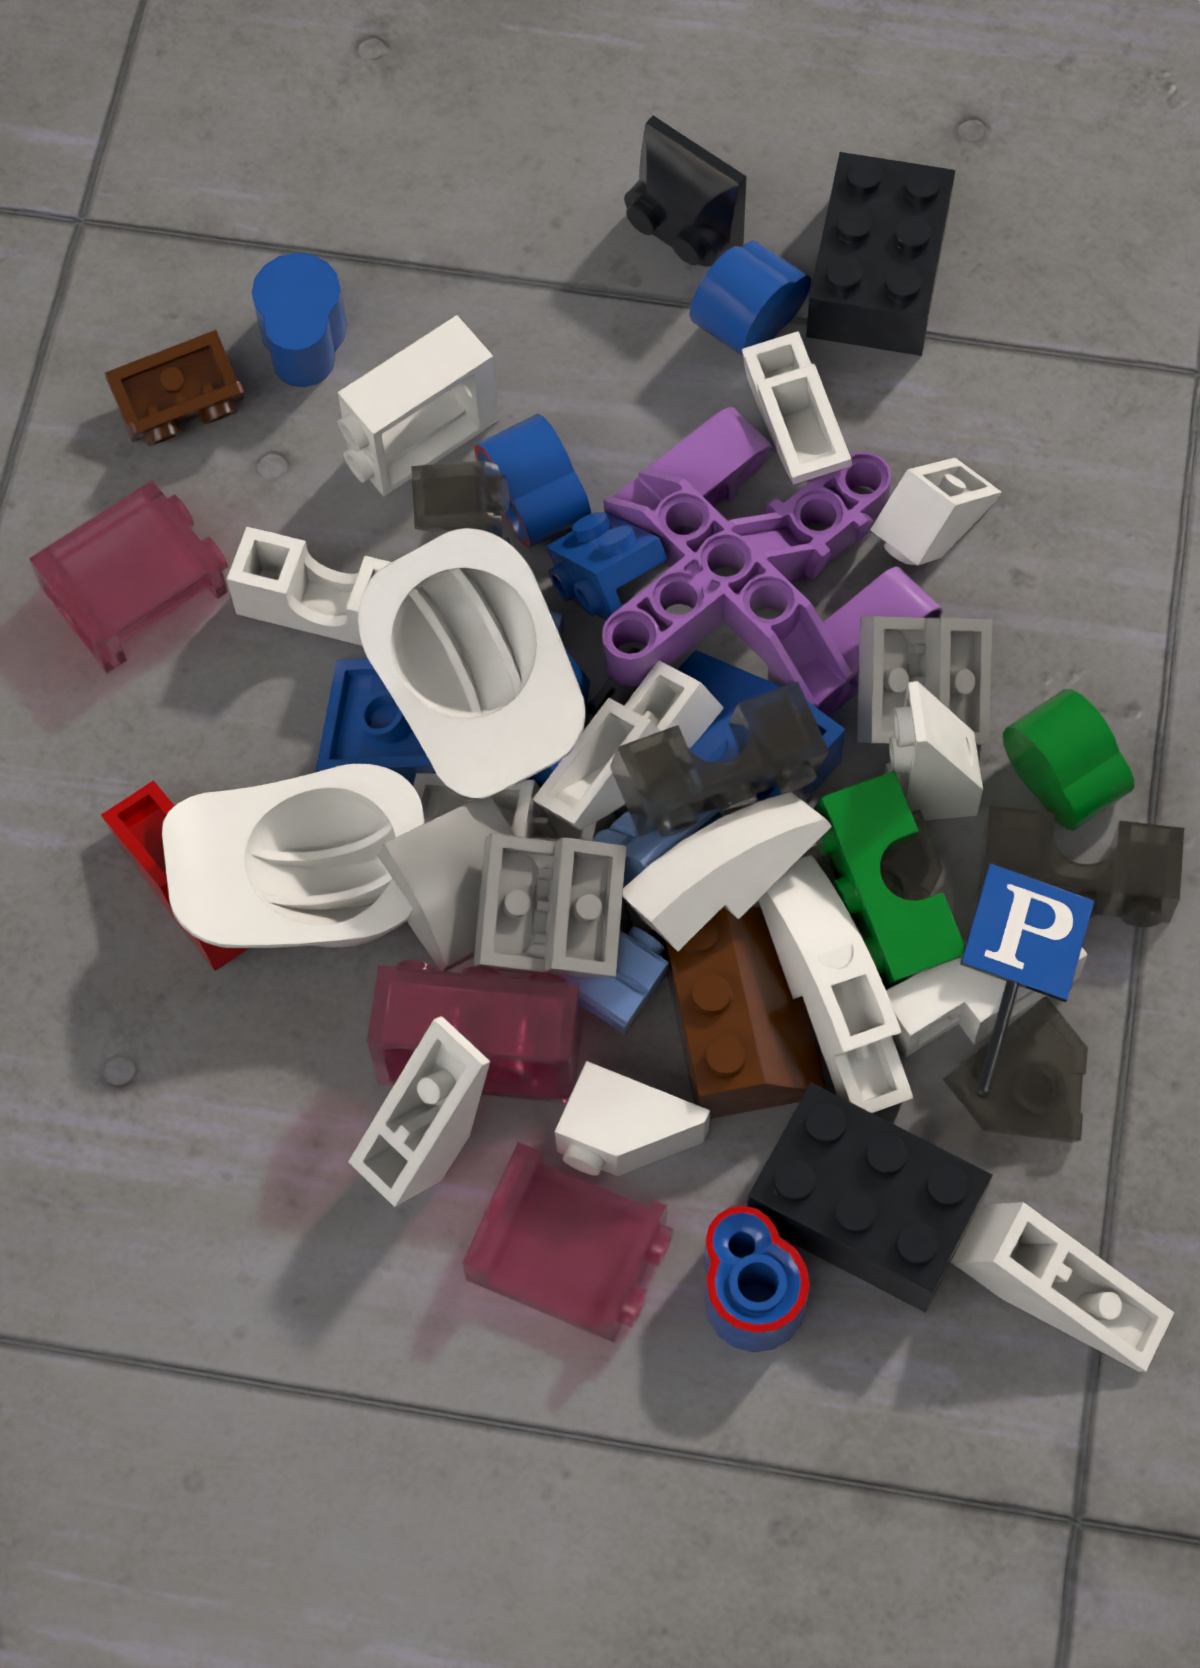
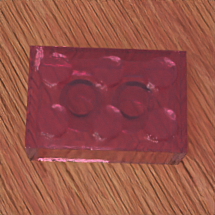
[367,960,582,1103]

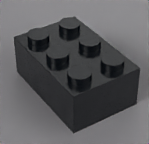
[806,152,956,356]
[747,1082,993,1313]

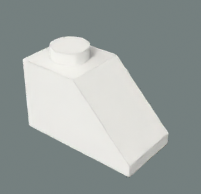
[870,458,1002,566]
[555,1061,710,1176]

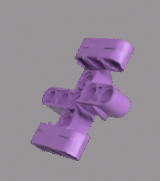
[602,407,943,717]

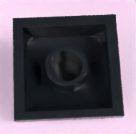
[624,115,747,267]

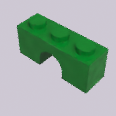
[813,770,965,989]

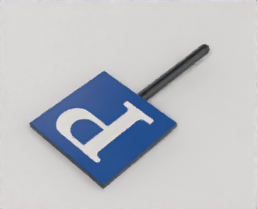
[960,863,1094,1099]

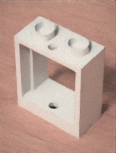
[337,315,499,496]

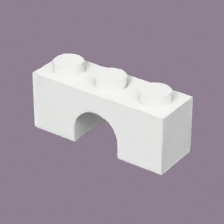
[227,526,392,646]

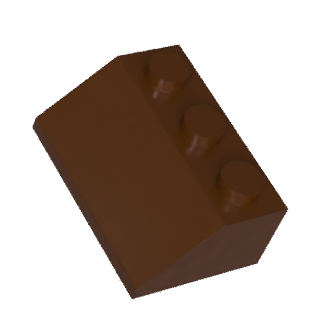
[660,906,827,1119]

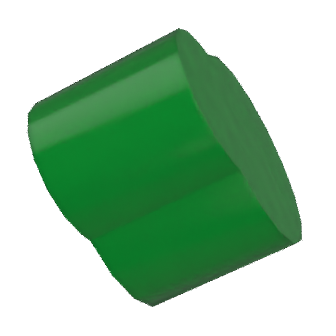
[1003,689,1134,831]

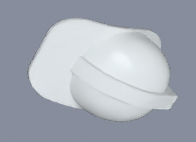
[358,528,585,799]
[162,764,425,948]

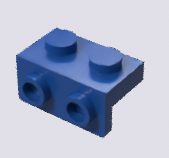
[545,512,668,620]

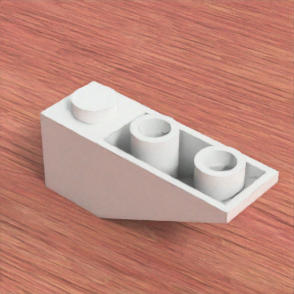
[884,681,983,821]

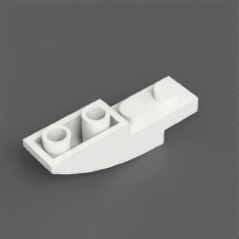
[758,855,914,1113]

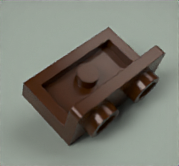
[105,330,245,446]

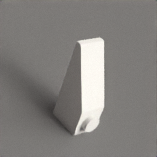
[348,1016,490,1207]
[951,1202,1174,1372]

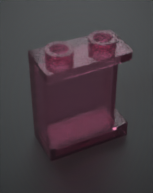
[29,480,228,674]
[462,1142,674,1342]

